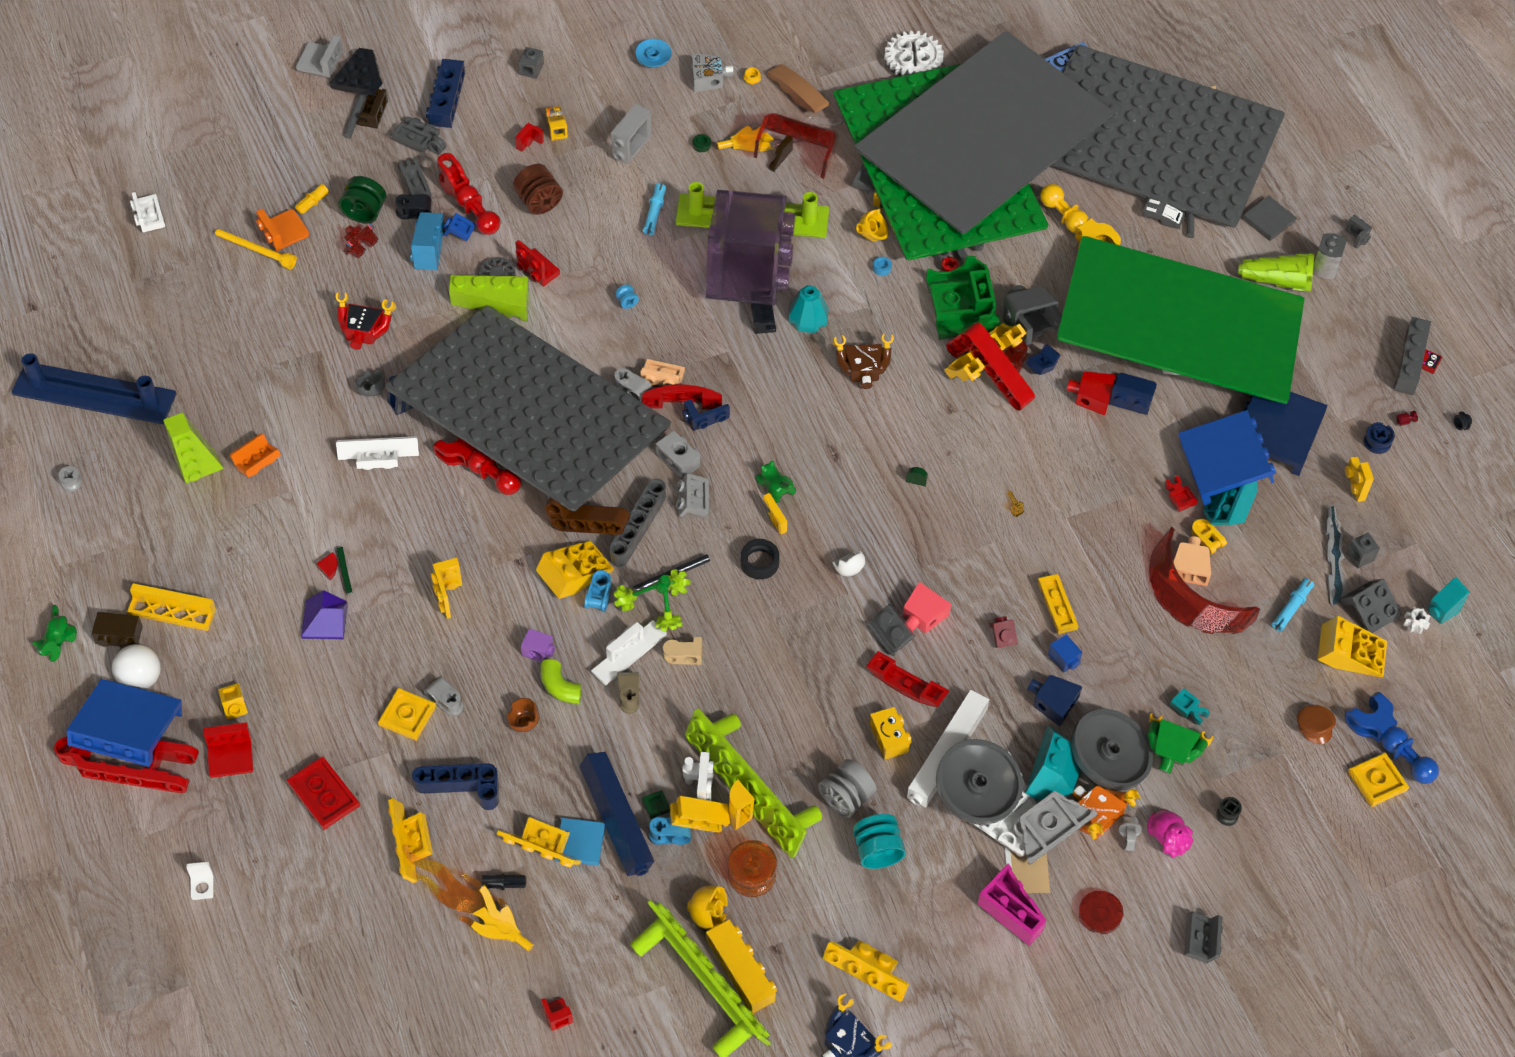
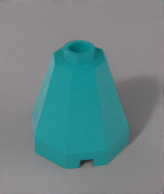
[789,285,829,333]

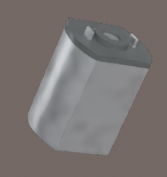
[1313,233,1347,279]

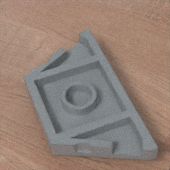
[1019,791,1098,865]

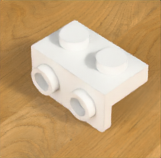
[130,192,165,232]

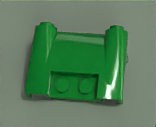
[926,256,1000,340]

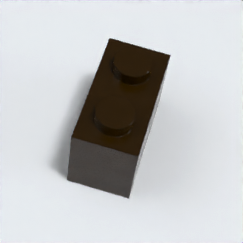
[91,612,143,648]

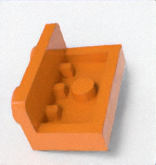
[229,433,281,478]

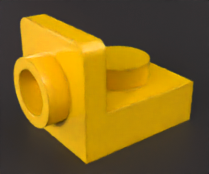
[218,683,248,720]

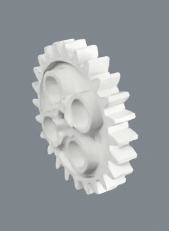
[885,30,943,76]

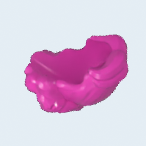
[1147,809,1194,858]

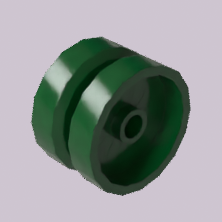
[338,176,387,224]

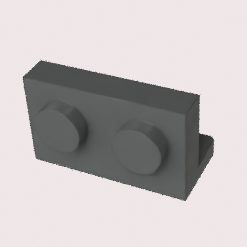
[1184,911,1223,964]

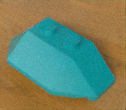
[1202,481,1258,525]
[1025,726,1080,802]

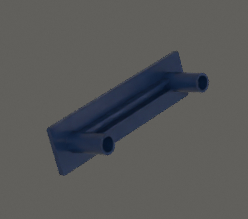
[12,353,177,425]

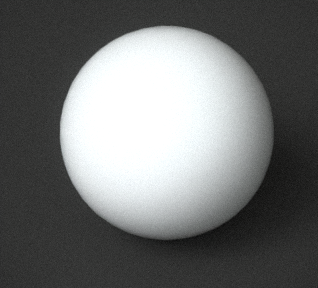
[112,644,161,690]

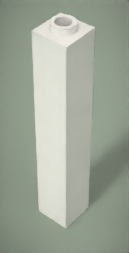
[907,690,989,808]

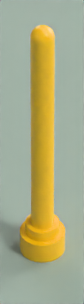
[215,229,297,270]

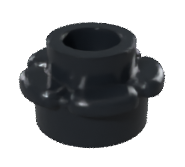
[1453,411,1472,430]

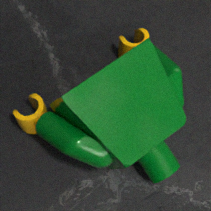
[1147,713,1214,774]

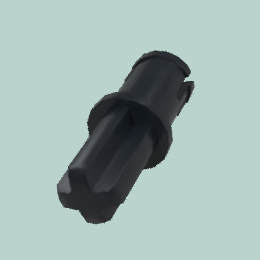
[481,873,526,891]

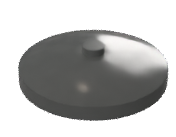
[1071,709,1153,791]
[936,739,1023,825]

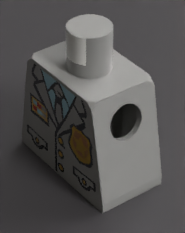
[692,54,733,92]

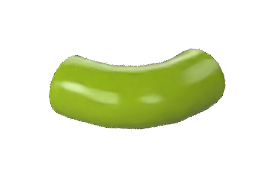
[540,659,581,705]

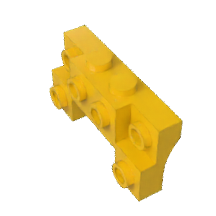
[944,323,1026,382]

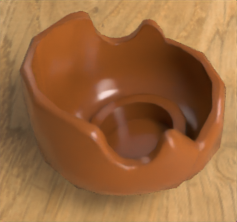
[507,698,540,732]

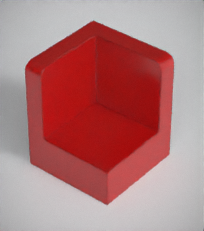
[541,998,573,1031]

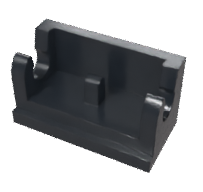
[751,291,776,334]

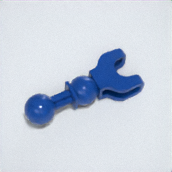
[1345,692,1439,784]

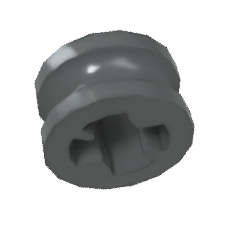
[428,136,447,155]

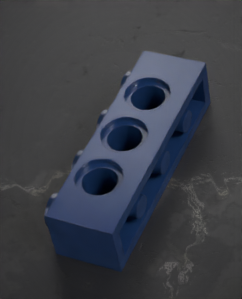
[426,58,465,128]

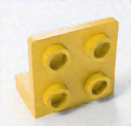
[430,558,462,619]

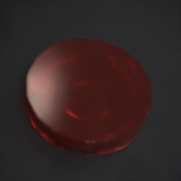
[1079,890,1124,934]

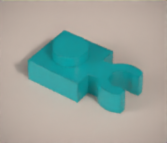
[1169,688,1210,725]

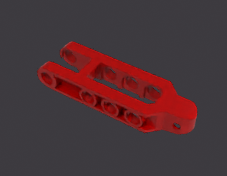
[54,737,199,793]

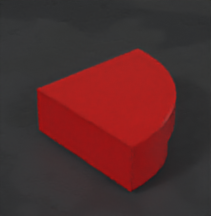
[316,552,338,580]

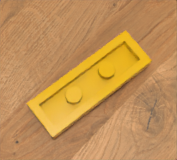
[1038,574,1079,634]

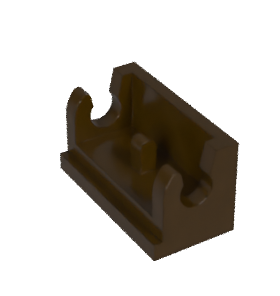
[357,89,388,129]

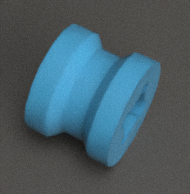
[615,284,639,309]

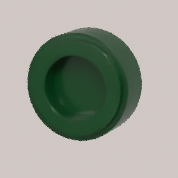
[693,134,711,153]

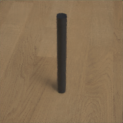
[633,554,710,591]

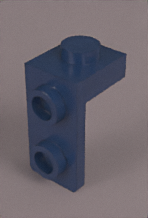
[682,399,730,431]

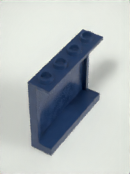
[1243,392,1328,476]

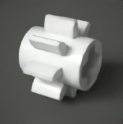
[1403,607,1431,634]

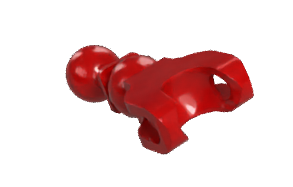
[437,153,501,235]
[432,436,521,495]

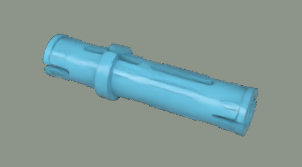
[643,183,667,235]
[1271,578,1315,632]

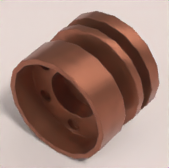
[513,163,563,215]

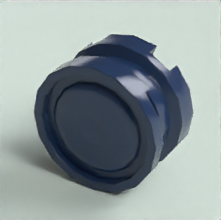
[1364,422,1395,454]

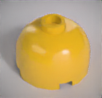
[687,885,728,930]

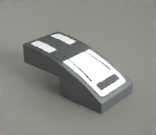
[1143,197,1185,229]

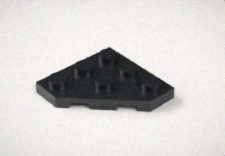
[329,48,383,95]

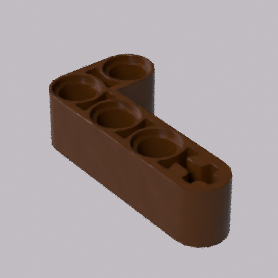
[545,497,630,535]

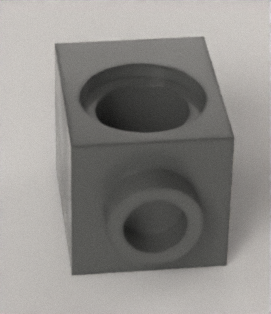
[1346,533,1380,569]

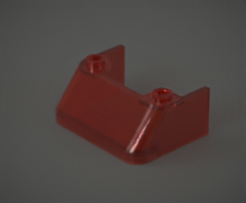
[753,113,839,179]

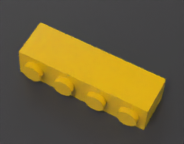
[706,919,777,1013]

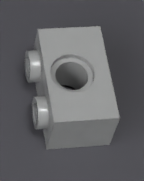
[656,431,701,479]

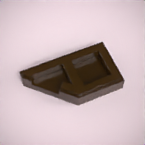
[768,135,793,172]

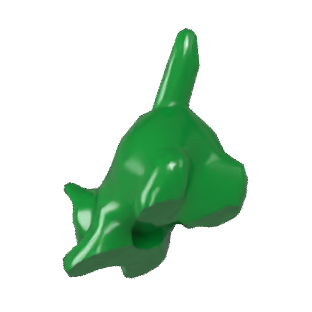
[755,461,796,503]
[32,605,77,662]

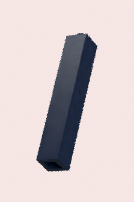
[579,752,655,876]

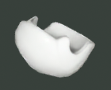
[832,551,865,577]

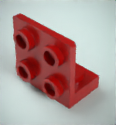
[515,240,560,287]
[203,722,254,778]

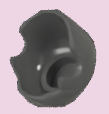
[355,369,385,397]

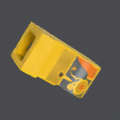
[545,106,568,141]

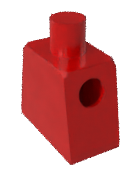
[1067,372,1115,415]

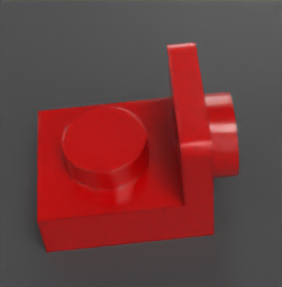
[515,123,544,152]

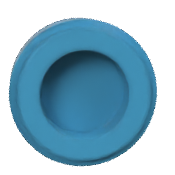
[872,257,892,276]

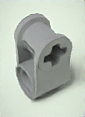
[614,368,652,402]
[424,676,464,716]

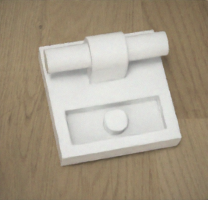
[682,752,714,801]

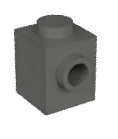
[518,47,544,79]

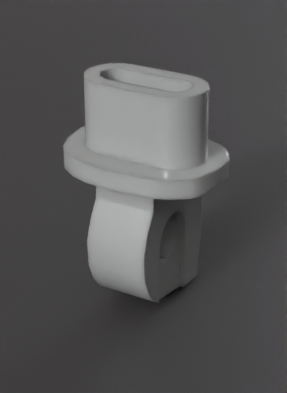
[1118,817,1142,851]

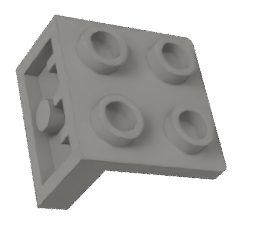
[296,35,343,78]

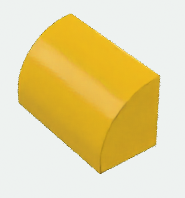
[729,780,755,830]

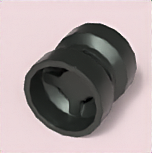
[1217,797,1242,826]

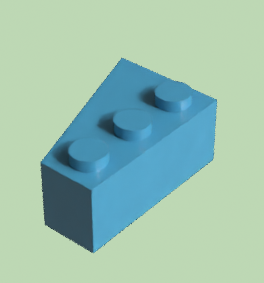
[410,212,444,270]

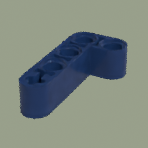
[412,763,499,810]

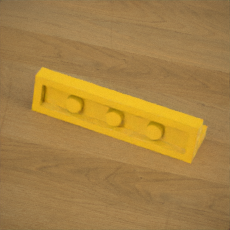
[127,583,216,631]

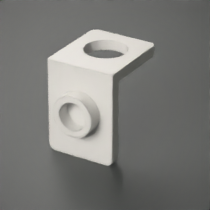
[186,862,214,900]

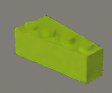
[449,275,530,322]

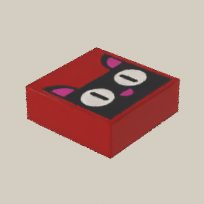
[1422,349,1442,374]

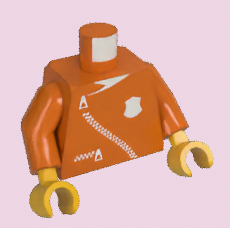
[1072,785,1141,840]

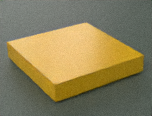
[378,688,437,741]
[1348,752,1409,807]

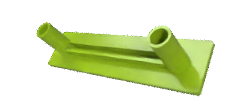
[676,182,829,238]
[685,708,822,858]
[630,899,771,1057]

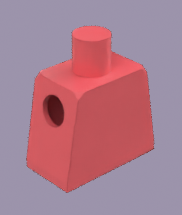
[902,582,951,633]

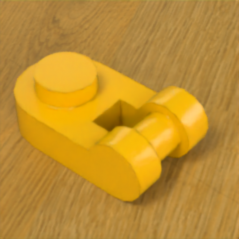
[1191,519,1227,555]

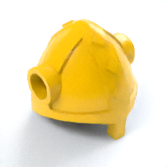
[856,209,889,241]

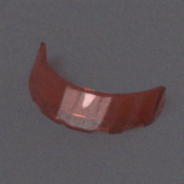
[1149,527,1260,634]

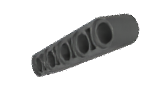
[609,479,666,567]

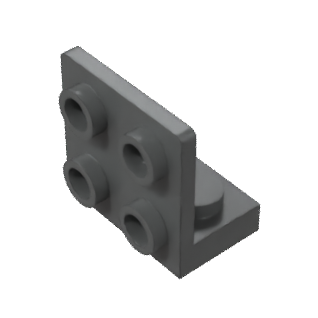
[1340,579,1402,633]

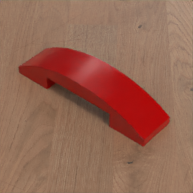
[642,385,722,409]
[866,651,949,708]

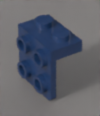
[1109,373,1157,415]

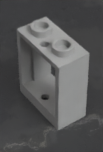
[611,103,652,164]

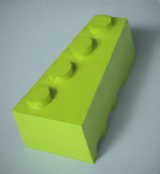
[163,412,224,484]

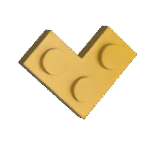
[1345,457,1374,502]

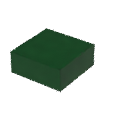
[642,790,670,819]

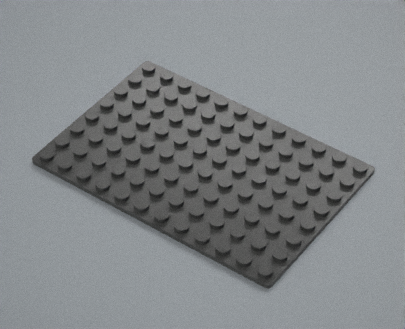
[855,31,1114,234]
[1051,45,1285,227]
[386,306,671,511]

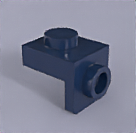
[1026,344,1061,375]

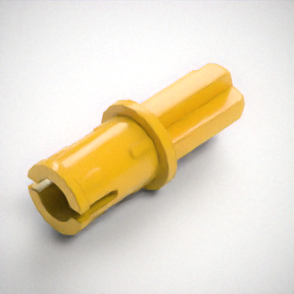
[295,184,329,214]

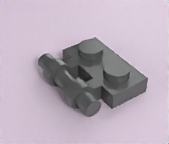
[391,116,440,153]

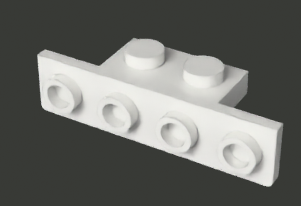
[336,436,419,470]
[591,620,667,685]

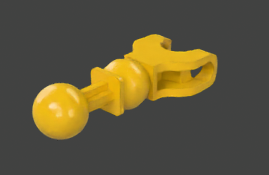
[1040,184,1121,249]

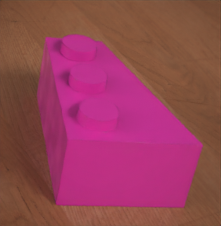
[978,863,1046,946]

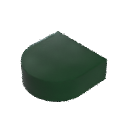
[906,467,928,487]

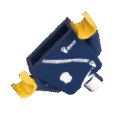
[821,994,892,1057]

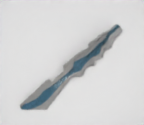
[1326,506,1348,606]

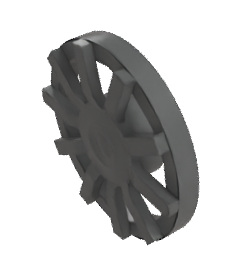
[479,257,516,276]

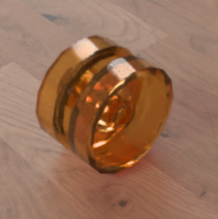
[728,840,777,897]

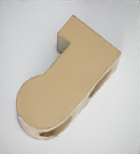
[663,637,702,665]

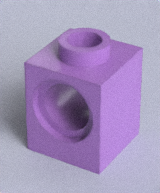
[521,628,555,662]

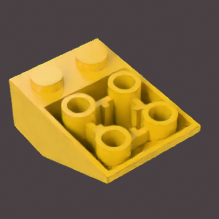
[536,541,614,599]
[1317,616,1387,678]

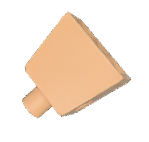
[1169,536,1211,586]

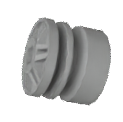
[818,759,877,818]

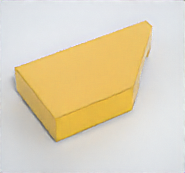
[763,493,787,535]

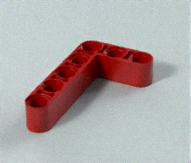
[946,322,1035,411]

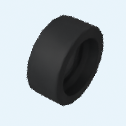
[741,539,779,579]

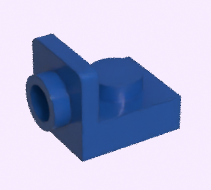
[443,213,476,242]

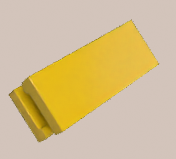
[670,796,730,833]

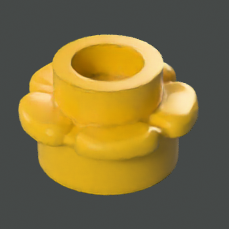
[743,67,761,84]

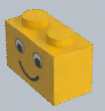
[869,707,912,760]

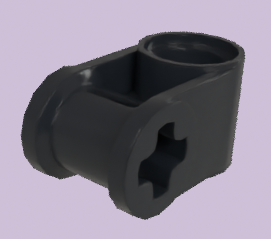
[395,194,432,220]

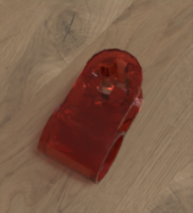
[1005,341,1028,373]

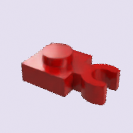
[1165,476,1197,512]

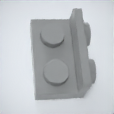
[676,473,709,517]

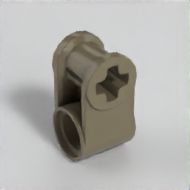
[617,672,640,714]

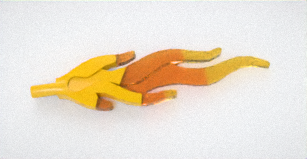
[403,844,534,951]

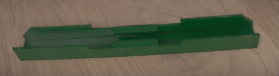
[337,547,353,594]

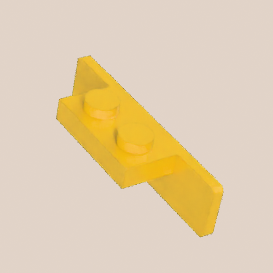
[388,798,433,883]
[497,817,581,867]
[823,940,909,1002]

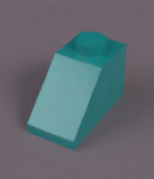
[1427,577,1470,624]

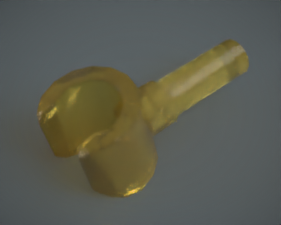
[1007,491,1024,517]

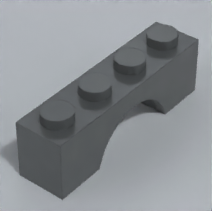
[1394,317,1431,395]

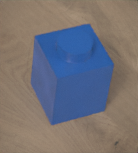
[1048,634,1082,673]

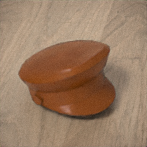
[1297,704,1336,744]

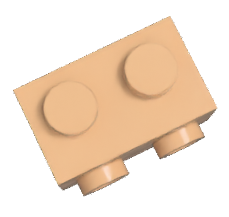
[640,359,685,387]

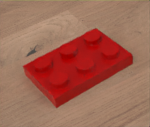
[287,756,360,831]

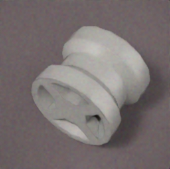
[58,466,82,492]

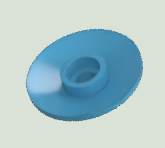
[635,39,672,67]

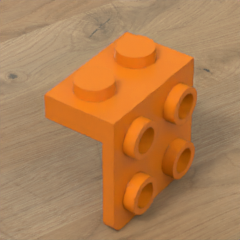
[255,209,309,252]

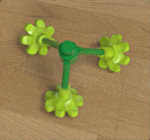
[614,569,691,632]

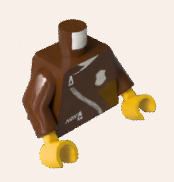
[833,333,894,389]

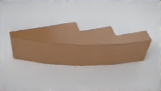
[768,64,829,113]

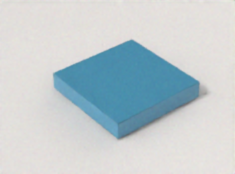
[555,818,605,866]

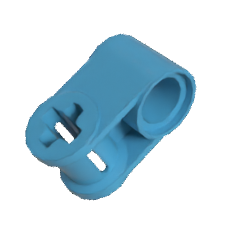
[584,570,612,612]
[649,817,691,845]

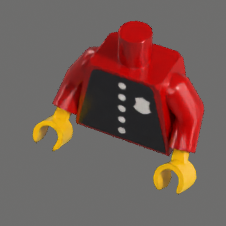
[336,292,396,350]

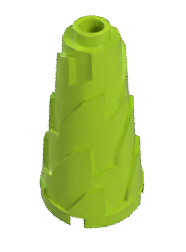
[1238,253,1314,292]

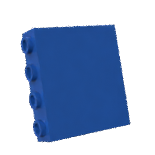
[1178,410,1276,506]
[66,679,182,767]

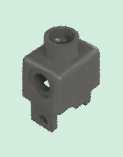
[1003,285,1062,345]

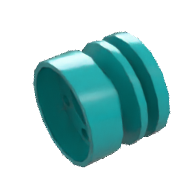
[853,814,906,869]

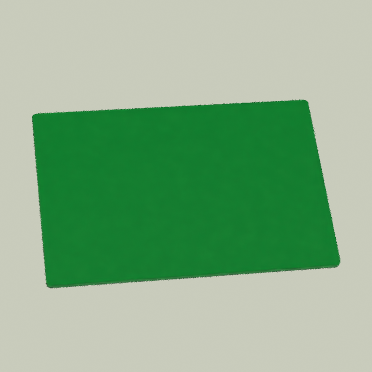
[833,63,1048,261]
[1057,236,1305,404]

